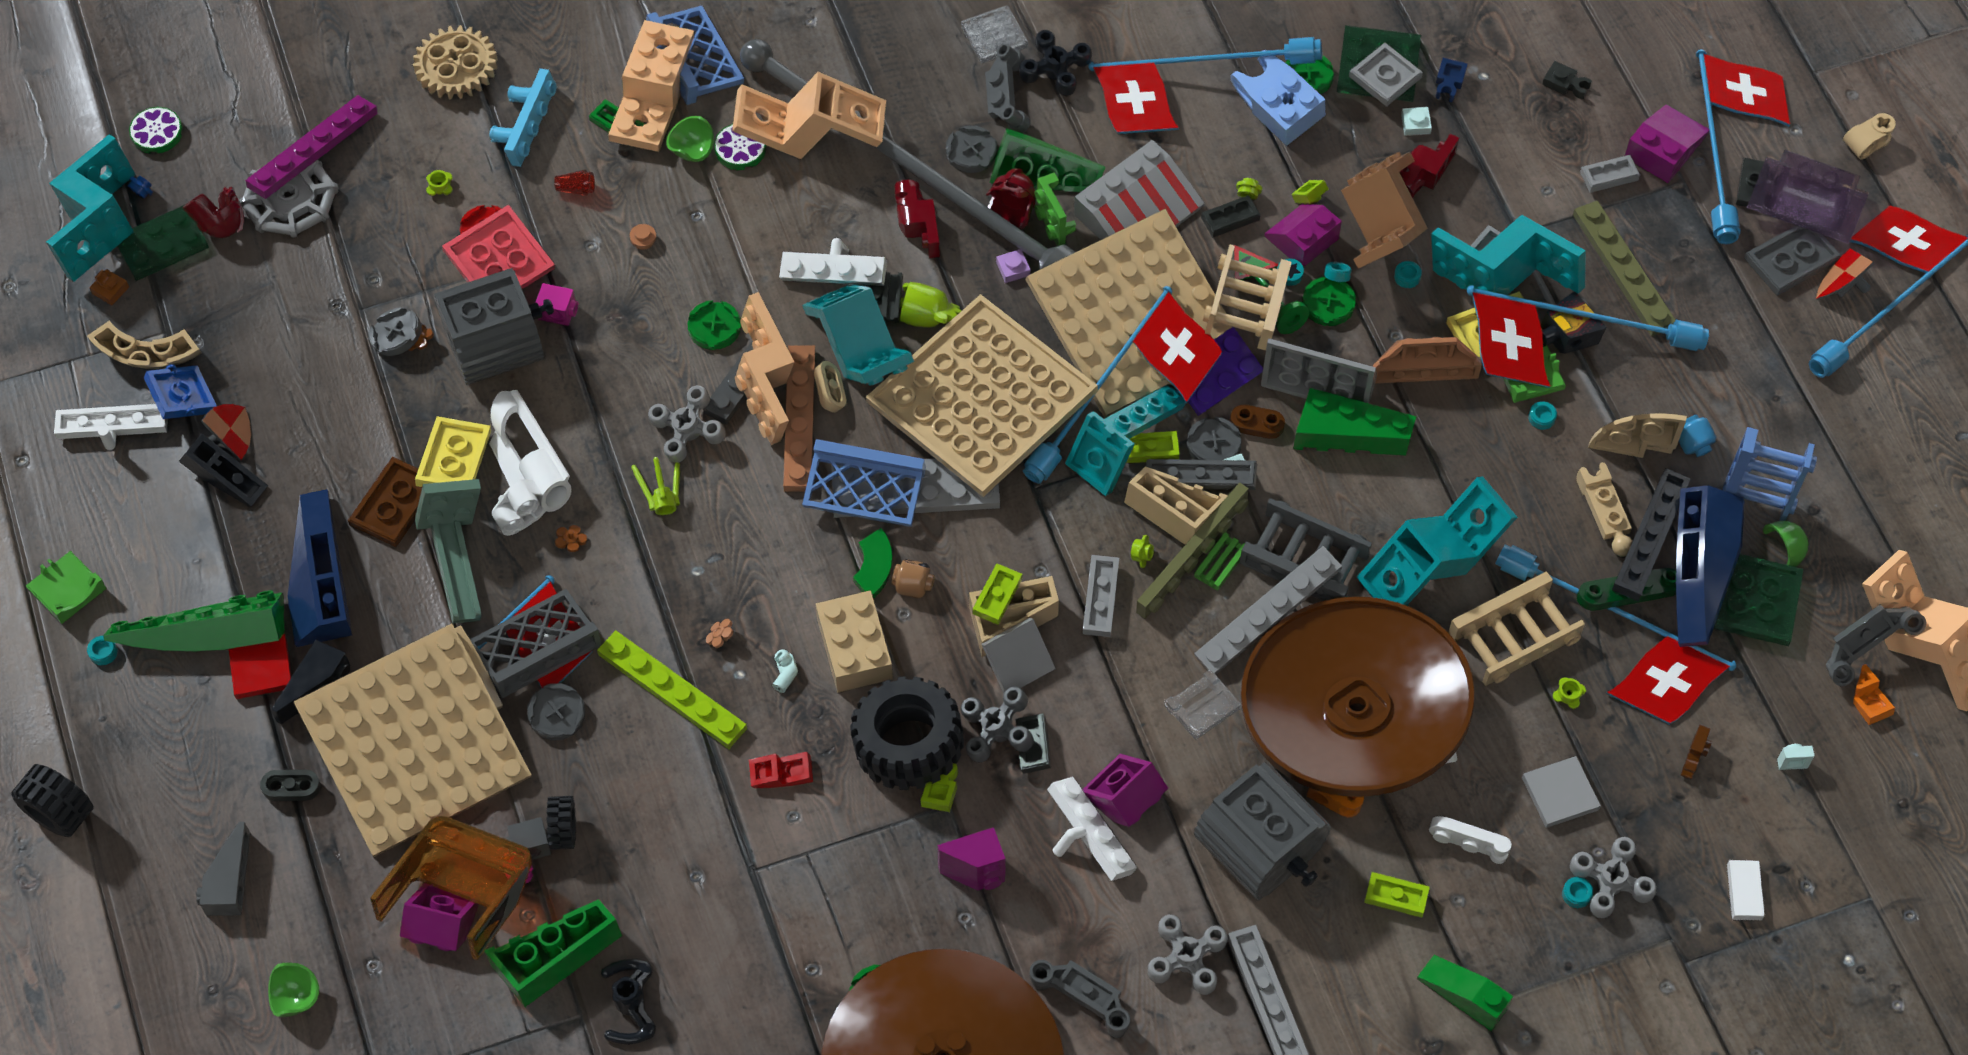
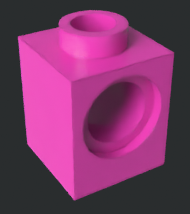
[535,283,579,326]

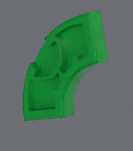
[853,528,892,599]

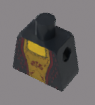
[1541,292,1607,354]

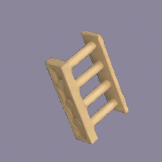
[1203,245,1292,350]
[1448,571,1585,686]

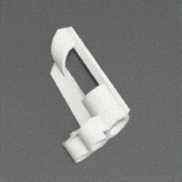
[489,390,571,536]

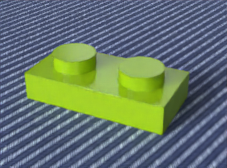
[1126,431,1180,463]
[972,563,1022,625]
[1364,872,1430,918]

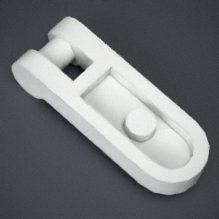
[1429,816,1511,864]

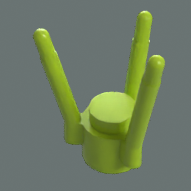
[631,457,680,515]

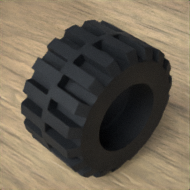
[11,764,94,837]

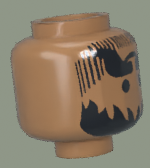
[892,559,935,598]

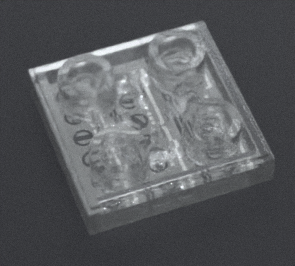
[961,5,1028,64]

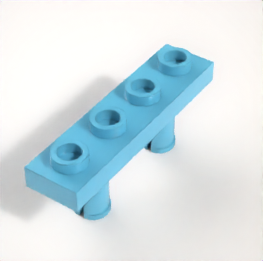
[490,69,556,167]

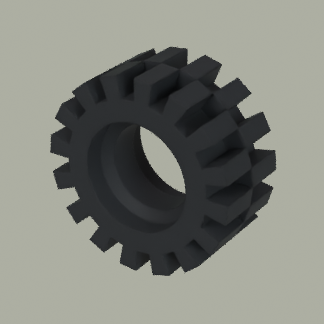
[546,796,576,850]

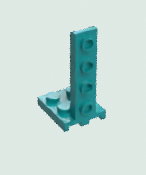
[1065,385,1186,496]

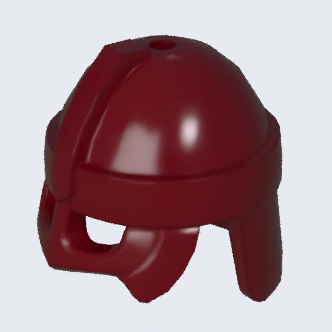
[986,168,1036,230]
[182,187,245,239]

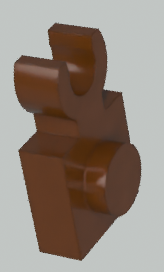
[1680,725,1712,780]

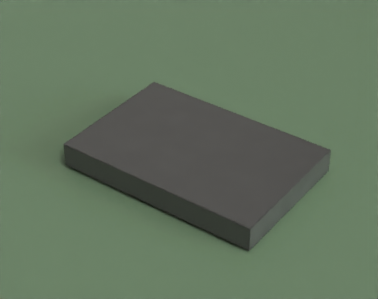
[1744,219,1841,296]

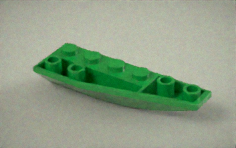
[103,590,285,651]

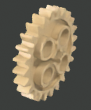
[413,25,497,99]

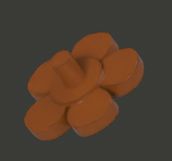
[409,325,434,351]
[555,525,587,552]

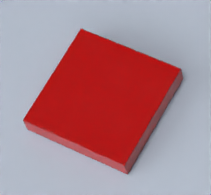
[229,634,292,699]

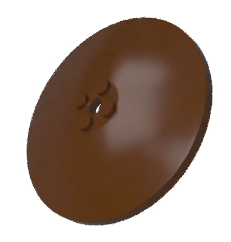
[1241,597,1474,797]
[821,949,1064,1055]

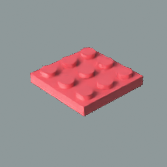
[442,205,555,289]

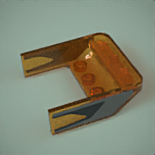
[370,816,532,960]

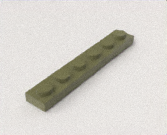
[1573,200,1675,337]
[1136,482,1249,619]

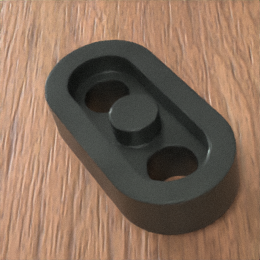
[260,770,321,801]

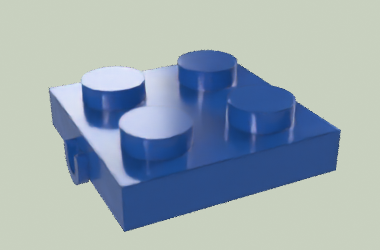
[144,364,217,419]

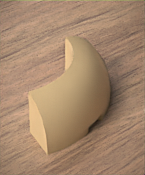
[87,321,202,369]

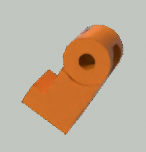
[1307,788,1364,818]

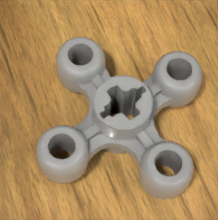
[648,385,726,463]
[1570,837,1657,918]
[1147,915,1227,995]

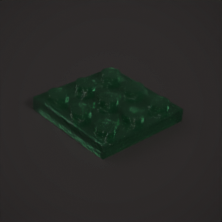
[1336,25,1421,102]
[1714,554,1804,647]

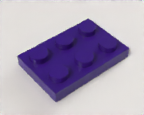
[1188,327,1263,416]

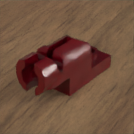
[1399,134,1459,199]
[895,180,940,258]

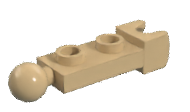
[1577,462,1633,557]

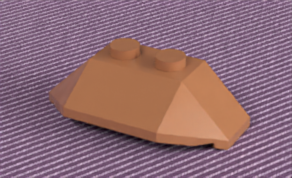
[1373,337,1482,383]

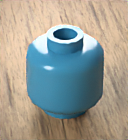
[1678,415,1717,457]

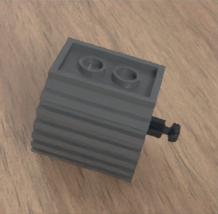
[434,268,554,385]
[1194,762,1331,900]

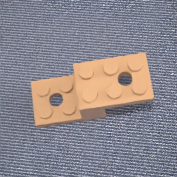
[608,20,694,152]
[735,292,794,445]

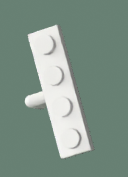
[779,238,887,286]
[54,404,168,450]
[1047,777,1137,881]

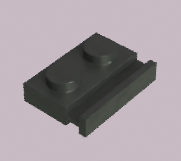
[862,272,903,323]

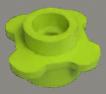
[426,170,453,196]
[1131,535,1154,568]
[1553,677,1586,709]

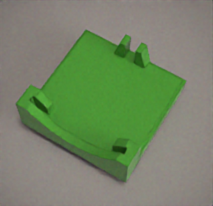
[1034,172,1076,246]
[1503,346,1566,403]
[26,551,107,624]

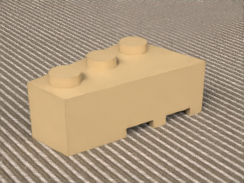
[1124,466,1228,545]
[969,576,1059,657]

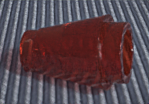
[554,170,595,196]

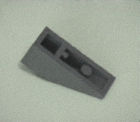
[196,822,251,916]

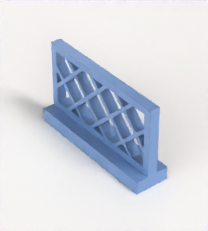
[646,6,744,105]
[802,439,926,527]

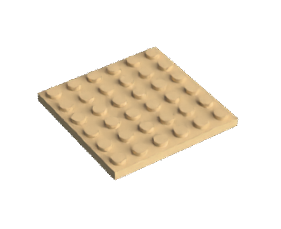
[1025,209,1232,418]
[866,294,1098,497]
[294,624,532,857]

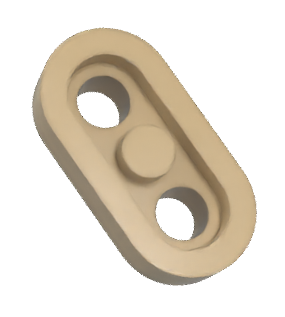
[814,361,847,413]

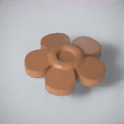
[706,619,734,648]

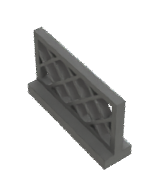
[470,589,601,699]

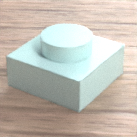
[1401,107,1432,136]
[1777,744,1814,770]

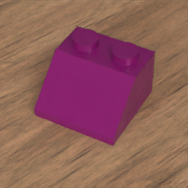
[1264,204,1342,267]
[1082,754,1169,827]
[937,827,1006,891]
[399,882,481,951]

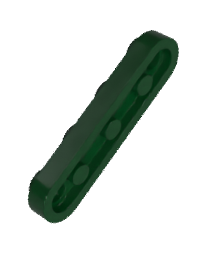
[1576,568,1676,611]

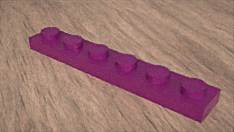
[245,95,378,199]

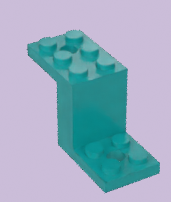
[46,134,136,282]
[1431,215,1586,295]
[802,284,915,386]
[1357,476,1518,606]

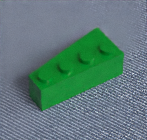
[1293,388,1417,456]
[484,899,622,1007]

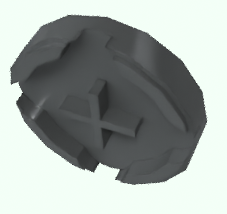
[946,126,997,173]
[369,307,422,356]
[1187,417,1241,460]
[528,683,585,740]

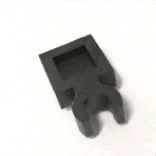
[1542,61,1592,99]

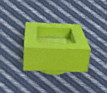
[1291,180,1329,204]

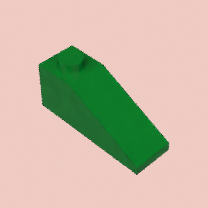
[1417,955,1513,1032]

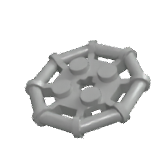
[239,160,339,238]

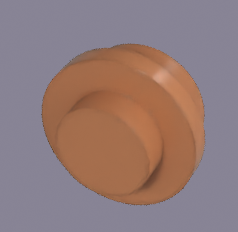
[630,224,656,250]

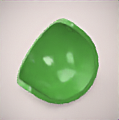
[666,116,714,162]
[1763,521,1809,570]
[268,963,319,1017]

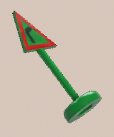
[1234,245,1309,335]

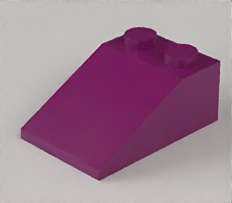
[1625,105,1710,183]

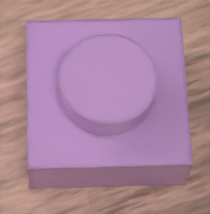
[996,249,1030,283]

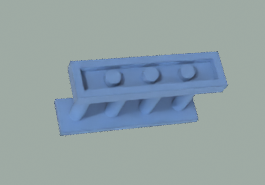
[1723,427,1817,521]

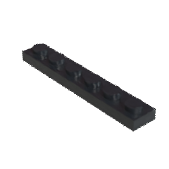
[1612,468,1691,601]

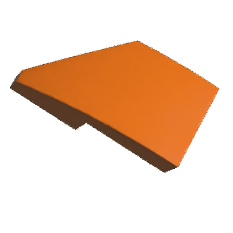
[1853,664,1895,725]

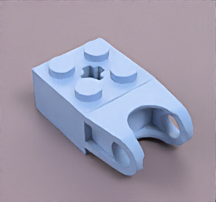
[1231,50,1325,146]

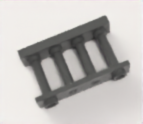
[1240,498,1372,601]

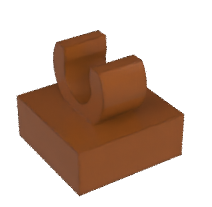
[89,269,129,305]

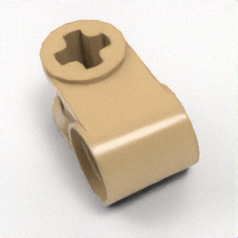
[1843,113,1896,160]

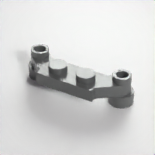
[985,43,1031,133]
[1826,604,1927,686]
[1029,960,1130,1038]

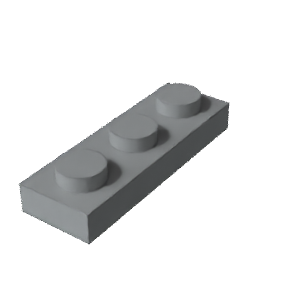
[1083,555,1119,637]

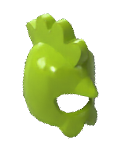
[900,282,962,327]

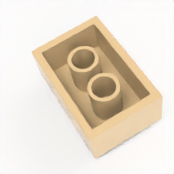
[816,590,893,693]

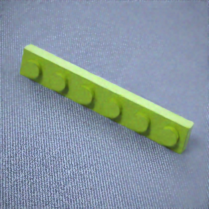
[597,630,747,749]

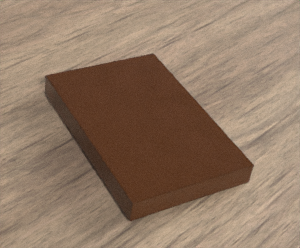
[348,456,422,547]

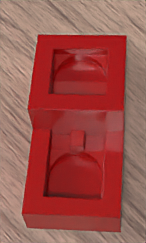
[749,752,813,788]

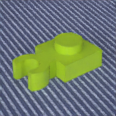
[921,763,958,812]

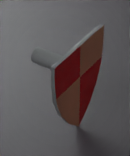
[1816,248,1874,300]
[201,404,251,461]

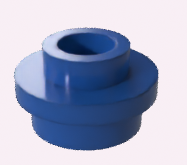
[128,175,153,199]

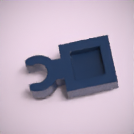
[1436,58,1468,102]

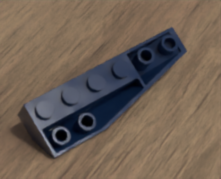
[1676,485,1745,647]
[287,489,352,647]

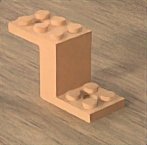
[732,72,886,159]
[1862,550,1968,711]

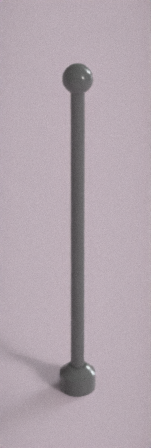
[740,39,1076,270]

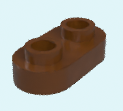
[1230,405,1285,439]

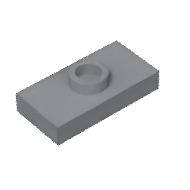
[1580,155,1640,193]

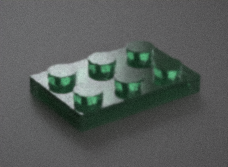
[117,205,209,281]

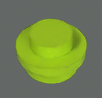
[1236,178,1262,200]

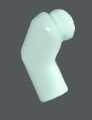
[772,649,798,693]

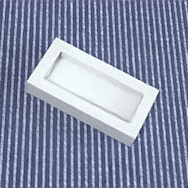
[1727,860,1764,920]

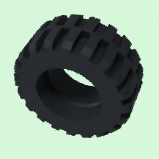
[850,676,964,790]

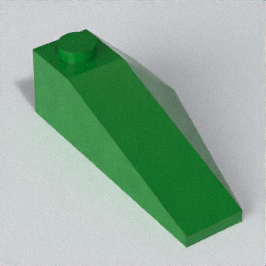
[989,128,1105,192]

